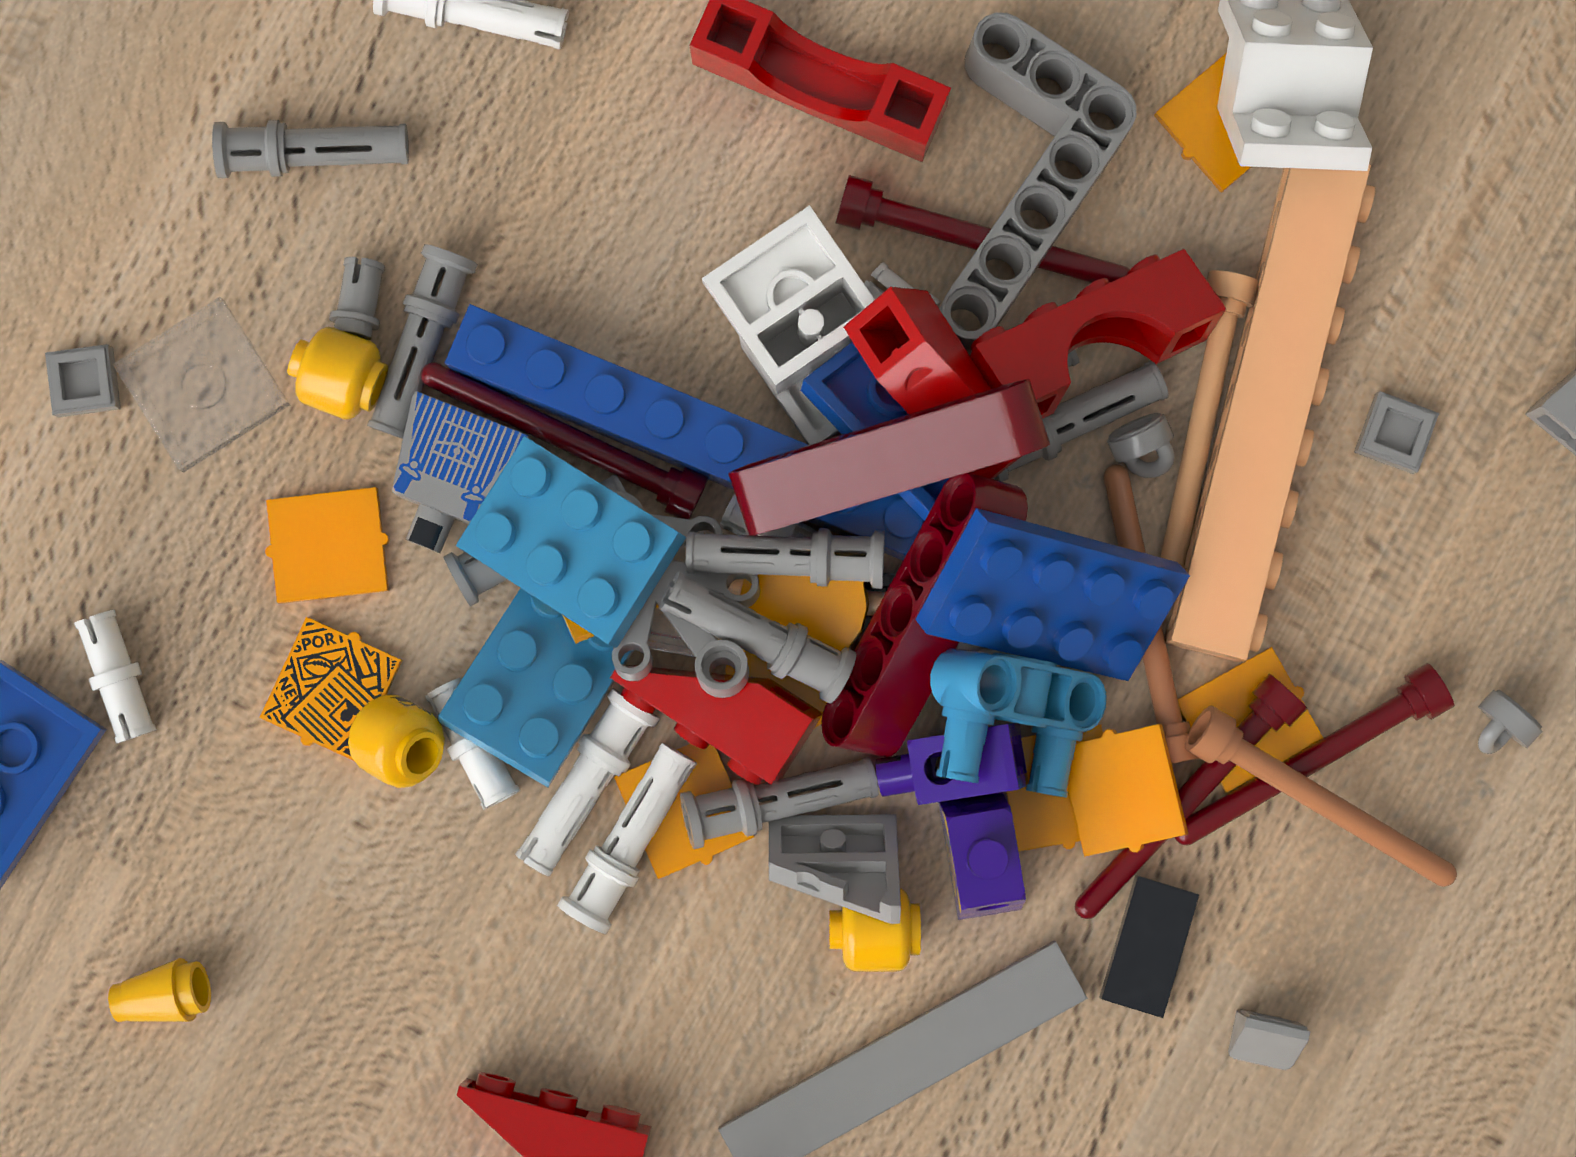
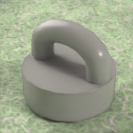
[1107,413,1175,478]
[1478,690,1543,754]

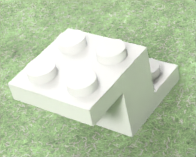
[1217,0,1373,171]
[702,205,875,445]

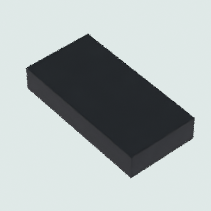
[1099,875,1199,1018]

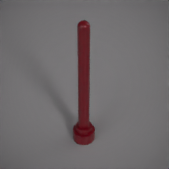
[835,175,1130,283]
[421,362,709,520]
[1174,663,1455,846]
[1074,674,1308,919]

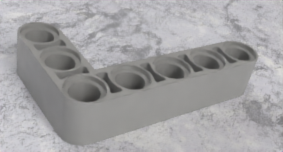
[940,13,1136,355]

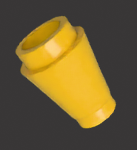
[108,958,211,1022]

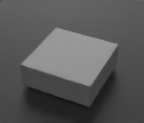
[45,344,121,418]
[1354,391,1439,474]

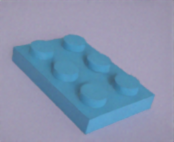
[455,436,686,648]
[438,588,634,788]

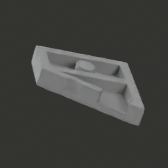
[769,814,901,924]

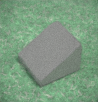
[1228,1009,1311,1070]

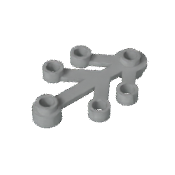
[612,490,760,698]

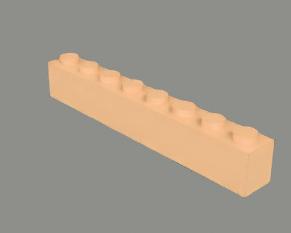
[1164,164,1375,662]

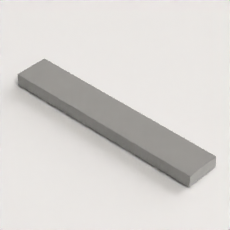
[718,941,1088,1157]

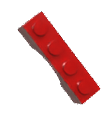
[689,0,951,162]
[970,249,1226,419]

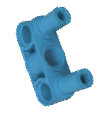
[930,649,1107,798]

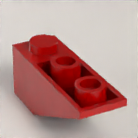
[843,287,1022,479]
[610,665,823,785]
[457,1072,652,1157]

